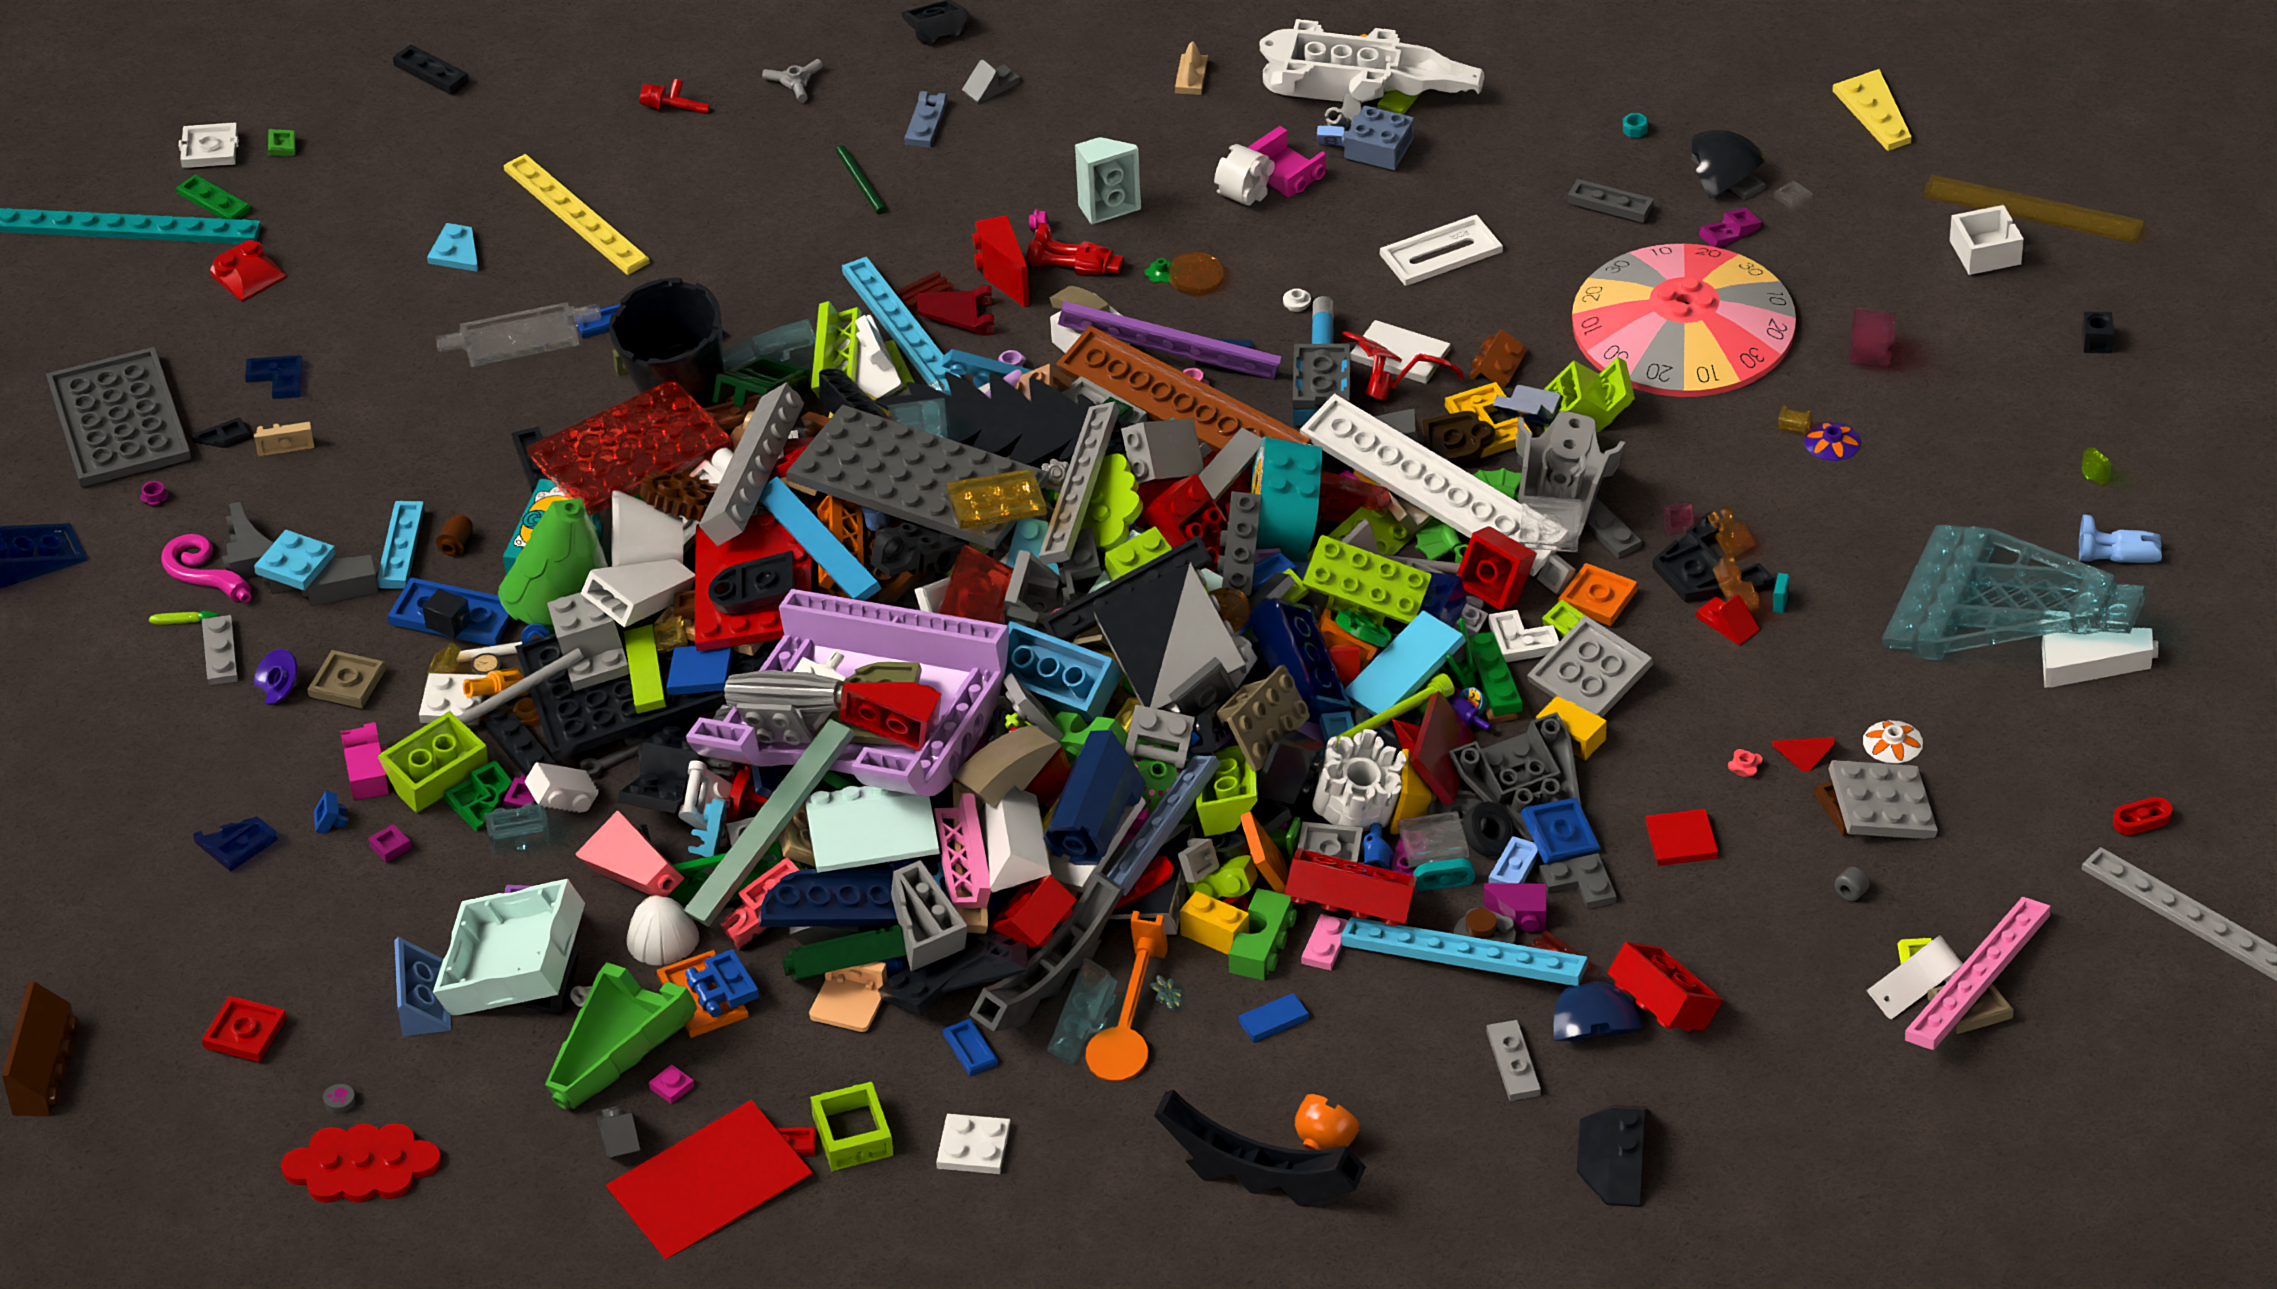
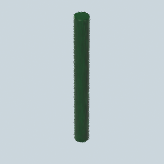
[836,145,887,215]

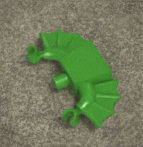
[1414,468,1522,563]

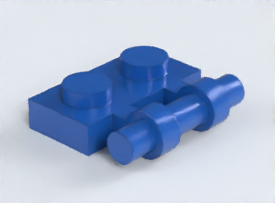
[685,949,759,1017]

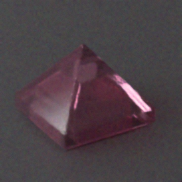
[1663,502,1694,535]

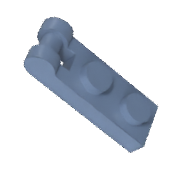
[904,91,948,148]

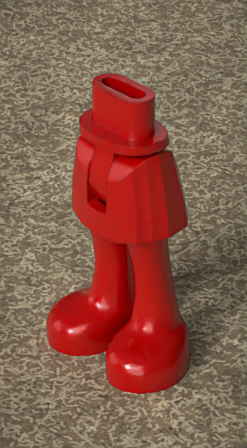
[1026,223,1125,275]

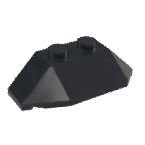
[1577,1105,1645,1207]

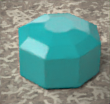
[1623,113,1648,138]

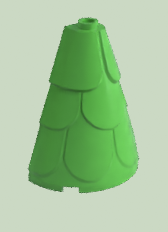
[498,498,609,634]
[545,962,697,1109]

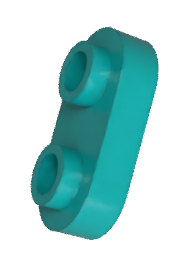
[1413,858,1476,891]

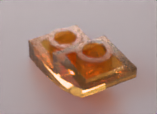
[1713,556,1760,616]

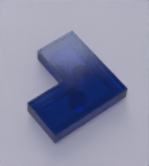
[245,355,303,399]

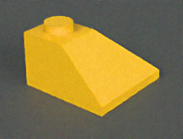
[1389,749,1436,835]

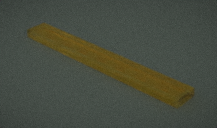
[1923,174,2144,244]

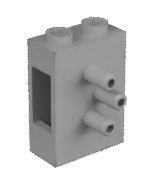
[1121,418,1204,484]

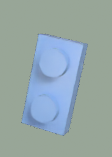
[1489,836,1540,884]

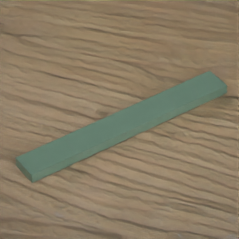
[683,719,855,927]

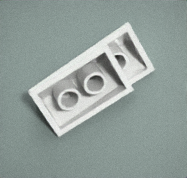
[978,787,1051,892]

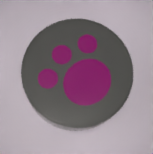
[323,1084,356,1114]

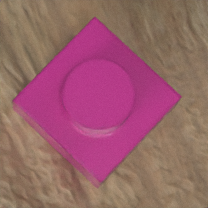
[649,1064,694,1104]

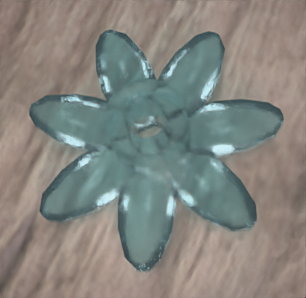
[1150,975,1184,1010]

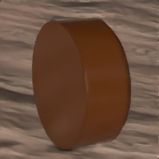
[1466,908,1497,939]

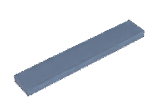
[1107,756,1221,896]

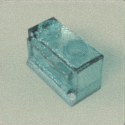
[485,803,552,855]

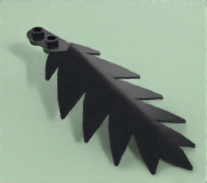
[875,372,1136,465]

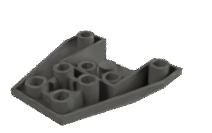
[1449,712,1581,842]

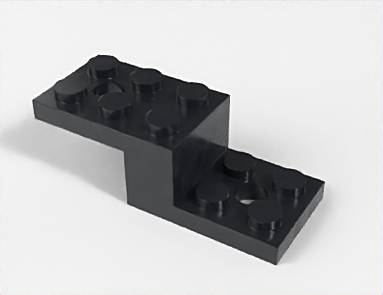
[618,720,705,814]

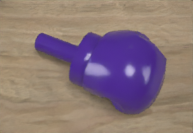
[1448,695,1491,731]

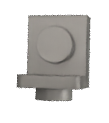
[1178,838,1220,883]

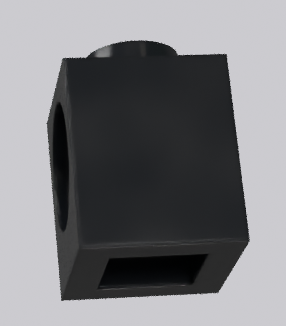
[2082,311,2114,353]

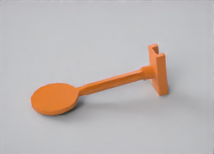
[1086,911,1168,1082]

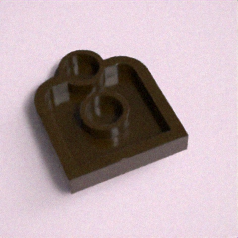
[1423,411,1496,465]

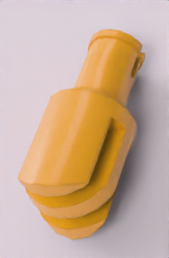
[463,668,530,698]

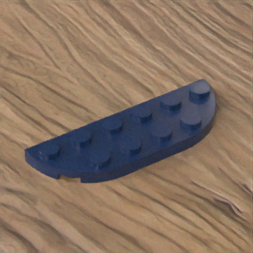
[759,869,899,927]

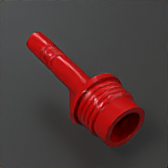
[639,79,710,114]

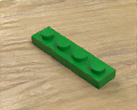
[1468,632,1522,716]

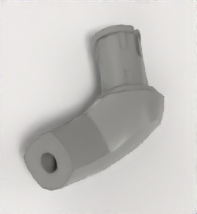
[1325,94,1362,131]

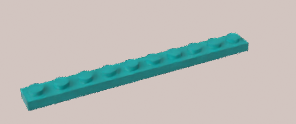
[0,208,261,244]

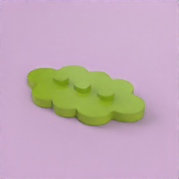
[1054,453,1143,553]

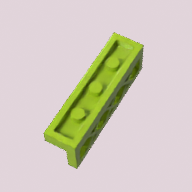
[811,301,862,398]

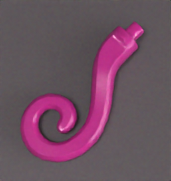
[161,534,251,603]

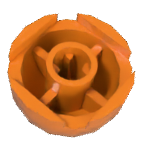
[1295,1094,1360,1150]

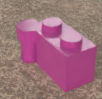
[340,722,391,801]

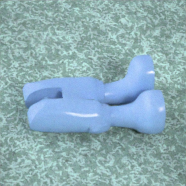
[2079,514,2162,563]

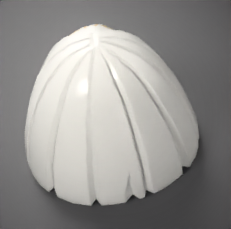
[627,895,699,965]

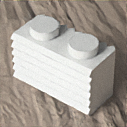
[525,763,598,813]

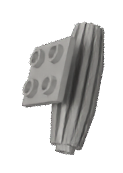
[724,670,844,745]

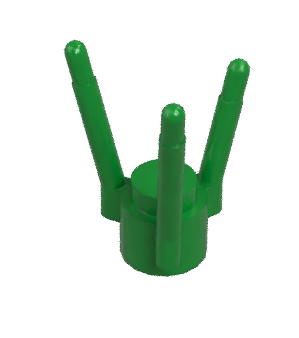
[1438,618,1477,690]

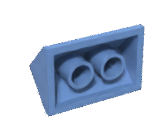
[394,937,451,1036]

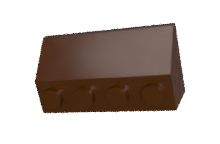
[2,981,79,1117]

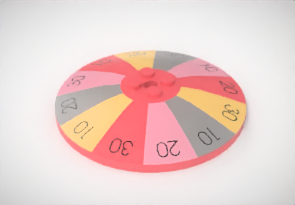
[1572,244,1796,397]

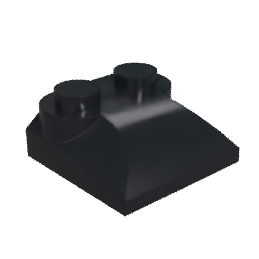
[901,0,968,44]

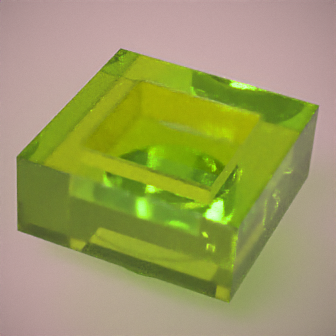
[2082,446,2111,486]

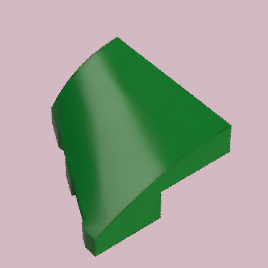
[443,760,512,831]

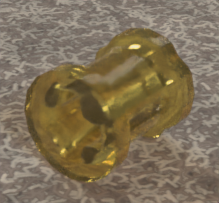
[1778,405,1812,436]

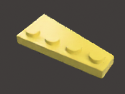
[1833,69,1911,151]

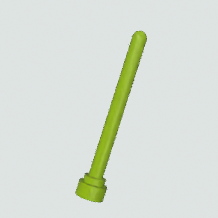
[1335,673,1454,748]

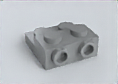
[1298,822,1365,864]

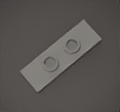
[1486,1020,1541,1101]

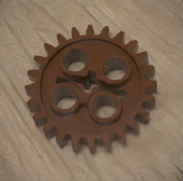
[639,471,719,522]

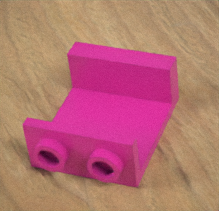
[1247,126,1326,198]

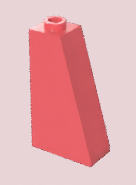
[576,810,684,897]

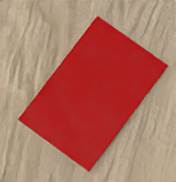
[606,1100,813,1260]

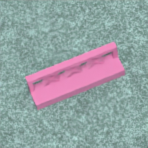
[933,794,991,908]

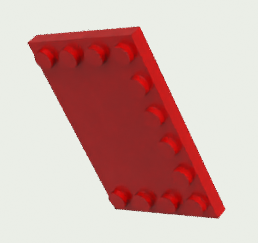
[695,507,813,652]

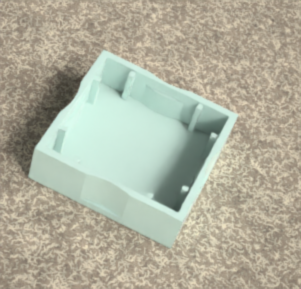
[433,879,585,1015]

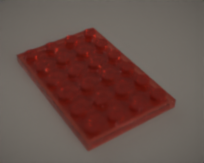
[527,381,734,516]

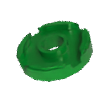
[1335,609,1393,647]

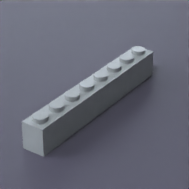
[699,382,804,546]

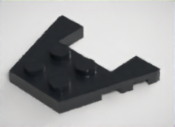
[1652,512,1774,602]

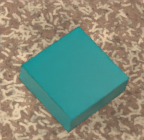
[1772,573,1790,613]

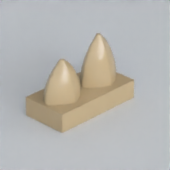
[1175,41,1208,95]

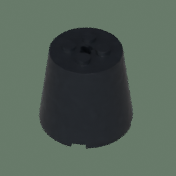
[609,278,724,417]

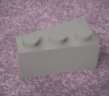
[891,860,968,972]

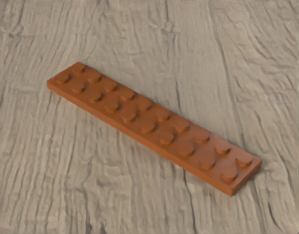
[1056,325,1313,471]

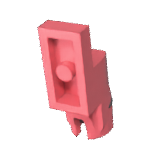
[720,857,799,949]

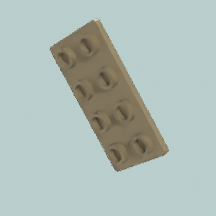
[1216,665,1310,772]

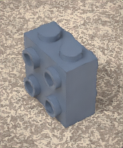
[1341,106,1414,170]

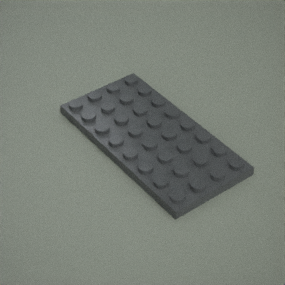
[786,404,1049,550]

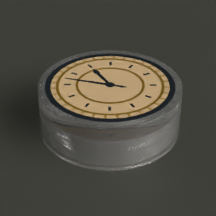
[471,653,501,675]

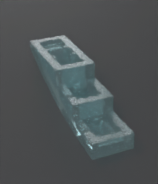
[723,319,816,375]

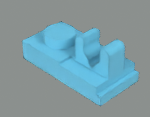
[688,798,729,857]

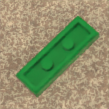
[176,174,252,220]

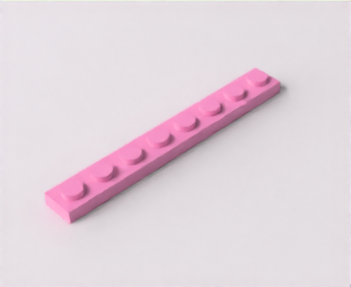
[1905,897,2051,1050]

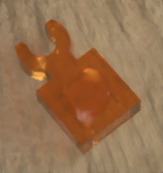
[1708,505,1757,559]

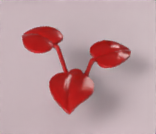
[1341,332,1464,402]

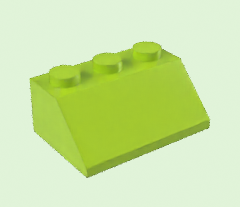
[378,711,488,813]
[1195,745,1258,837]

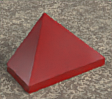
[1771,737,1835,772]

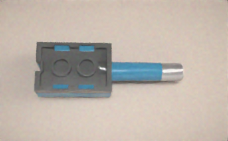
[1293,296,1351,426]

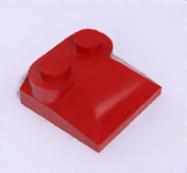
[210,240,287,302]

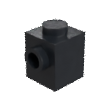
[422,589,471,639]

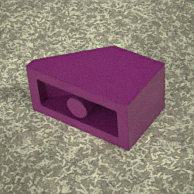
[1484,883,1546,932]

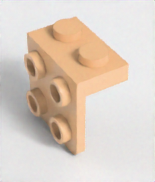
[809,961,888,1032]

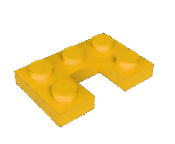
[1445,382,1533,458]

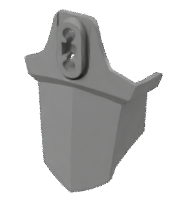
[1515,411,1626,544]

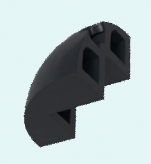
[1692,130,1766,199]

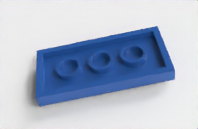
[388,577,513,646]

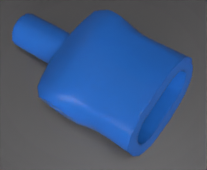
[1363,823,1394,870]

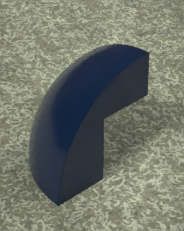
[1553,981,1643,1042]

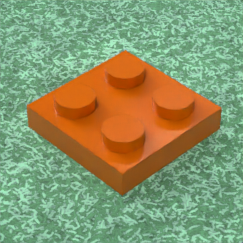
[1558,563,1638,626]

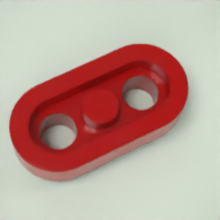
[2113,797,2173,835]

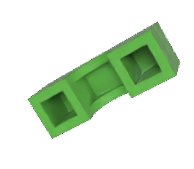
[1054,711,1128,762]
[1228,888,1297,981]

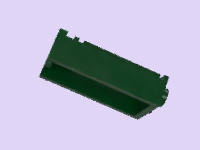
[712,355,811,407]
[782,925,907,982]

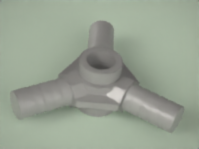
[762,59,823,103]

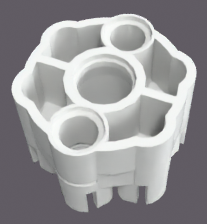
[1312,729,1406,832]

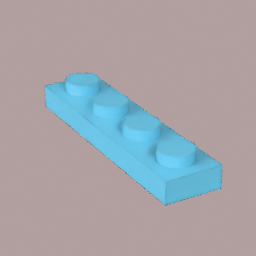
[377,501,425,589]

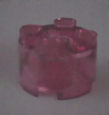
[1848,308,1895,367]

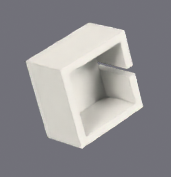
[1950,205,2024,275]

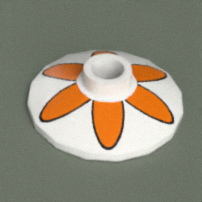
[1863,720,1923,764]

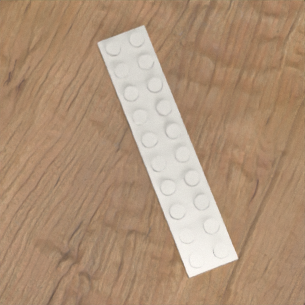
[1300,394,1568,576]

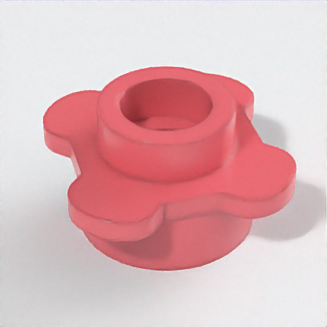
[1728,749,1762,777]

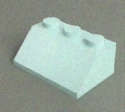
[1075,137,1141,225]

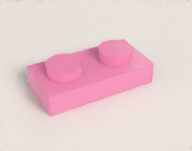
[1301,914,1349,971]

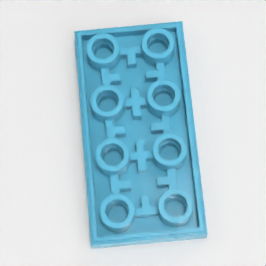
[1343,611,1466,716]

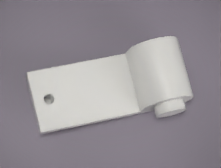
[1867,935,1963,1020]

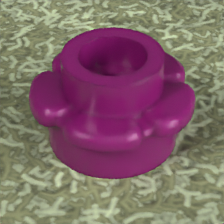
[140,481,168,506]

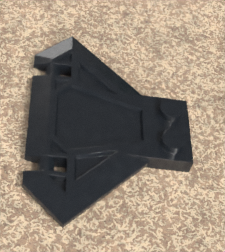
[878,928,1029,1015]

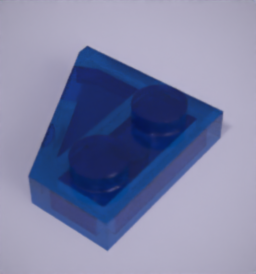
[193,816,278,872]

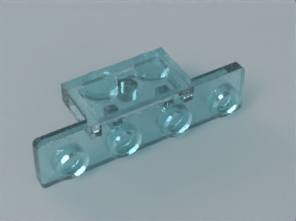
[1047,958,1118,1066]

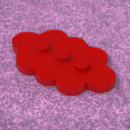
[281,1123,441,1203]

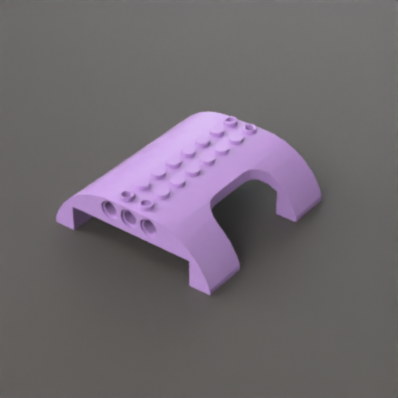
[686,589,1009,797]

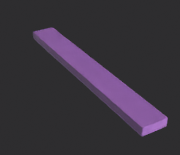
[1058,301,1281,379]

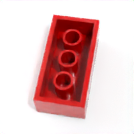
[1284,848,1417,926]

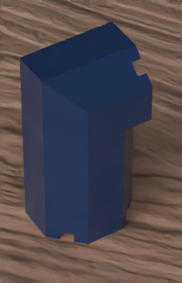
[1043,730,1147,866]

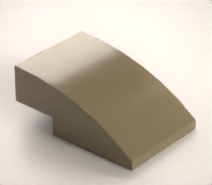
[952,725,1062,808]

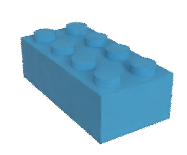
[1001,621,1123,723]

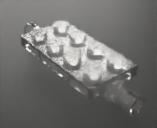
[435,302,602,367]

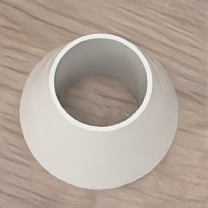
[612,491,683,567]

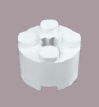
[1214,144,1275,206]

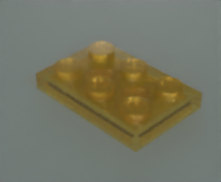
[946,469,1047,529]

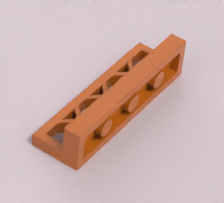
[817,494,864,590]

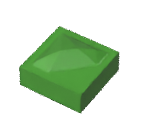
[268,129,295,156]

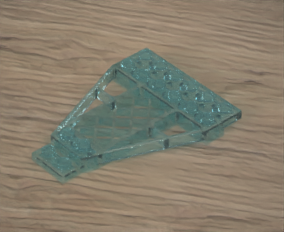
[1882,525,2147,661]

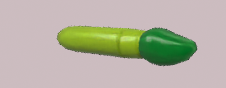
[149,610,220,625]

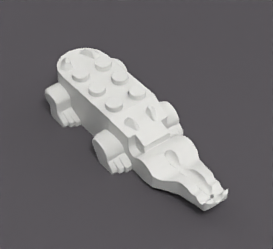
[1260,19,1485,103]

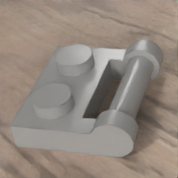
[1125,705,1195,769]

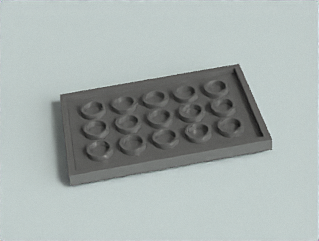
[46,347,191,487]

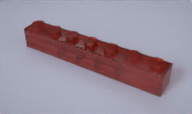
[1319,470,1392,512]

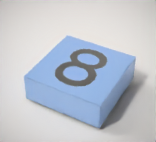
[1317,126,1345,146]

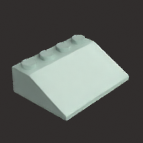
[805,786,940,873]

